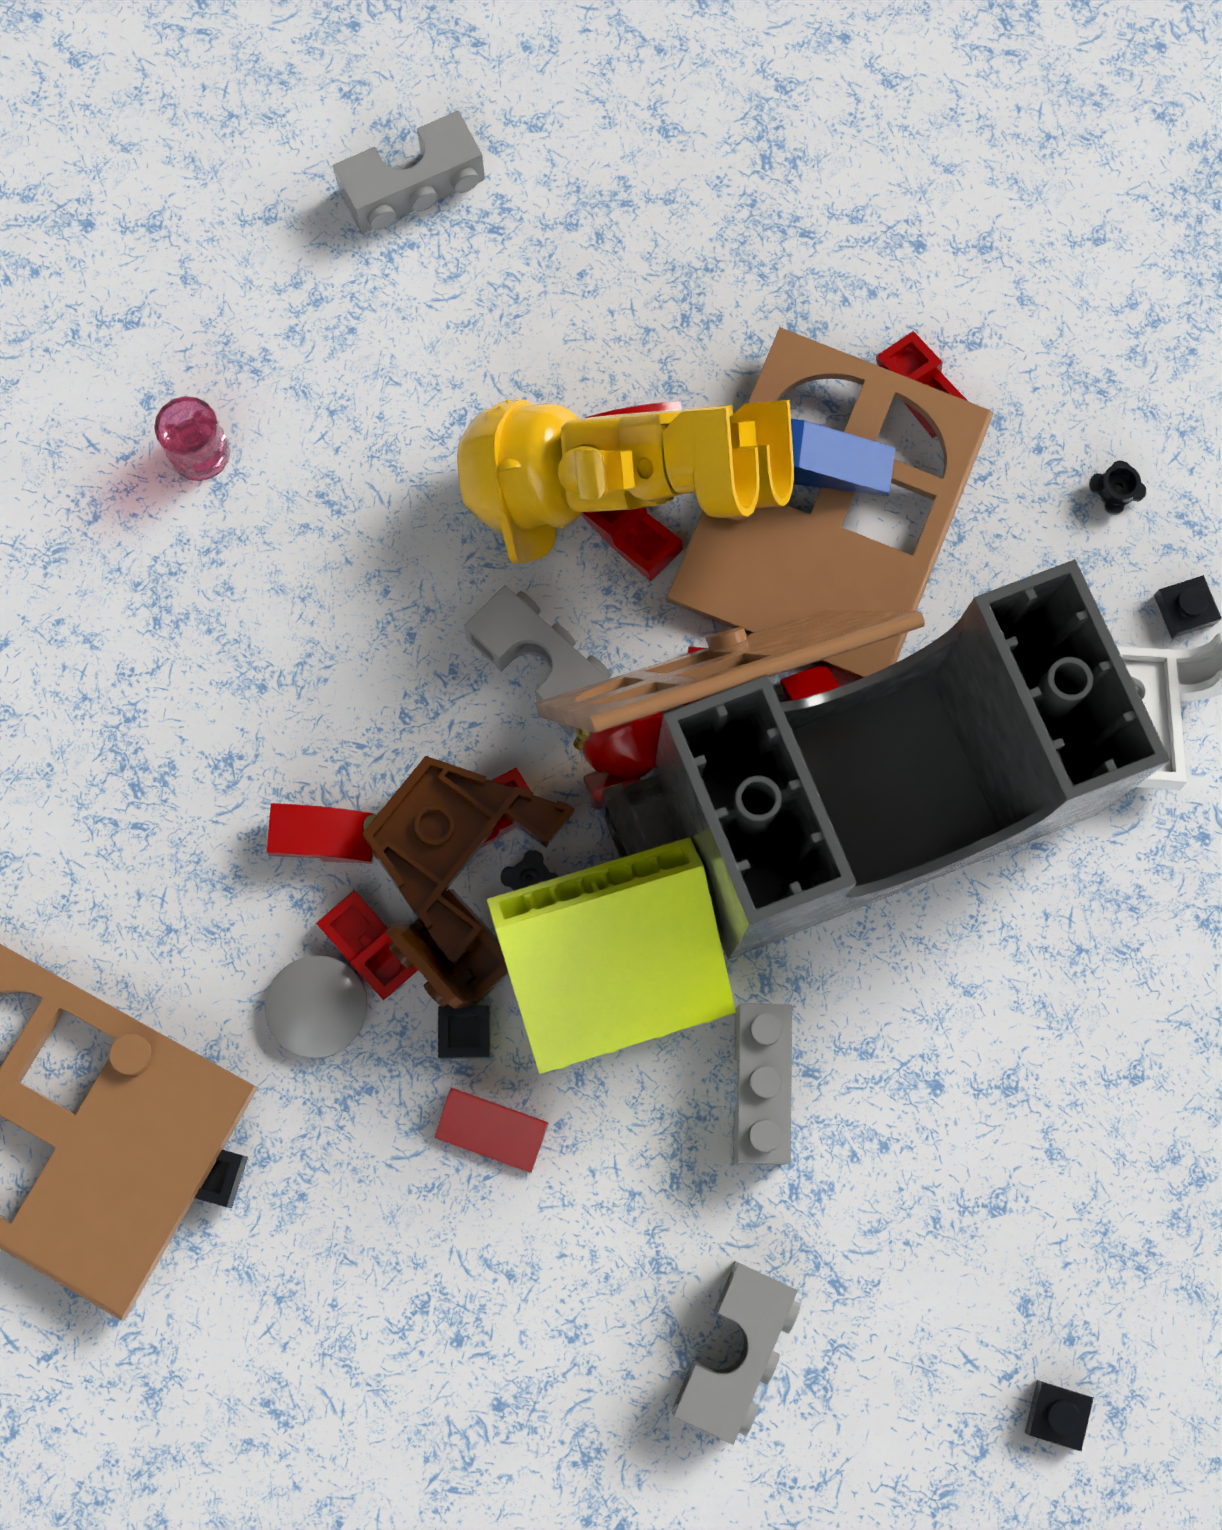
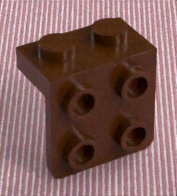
[386,889,509,1009]

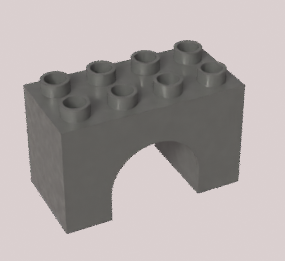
[653,559,1170,960]

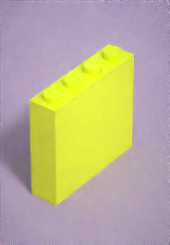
[487,837,736,1074]

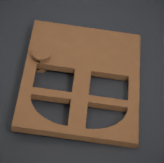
[666,327,994,679]
[535,610,925,733]
[0,944,258,1321]

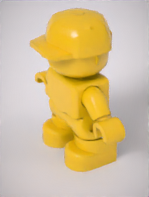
[457,398,794,564]

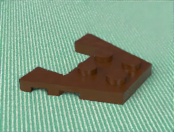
[362,756,575,967]

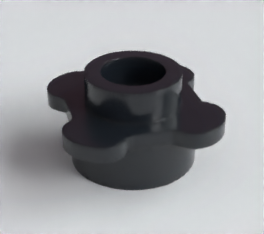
[1089,461,1146,515]
[500,850,559,891]

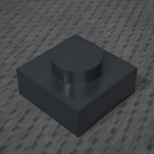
[1154,575,1222,639]
[438,1005,491,1059]
[194,1150,248,1208]
[1025,1380,1094,1452]

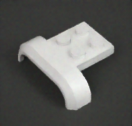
[1117,633,1222,790]

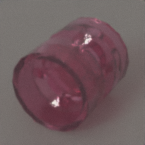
[154,396,230,481]

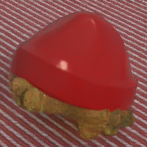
[573,712,663,778]

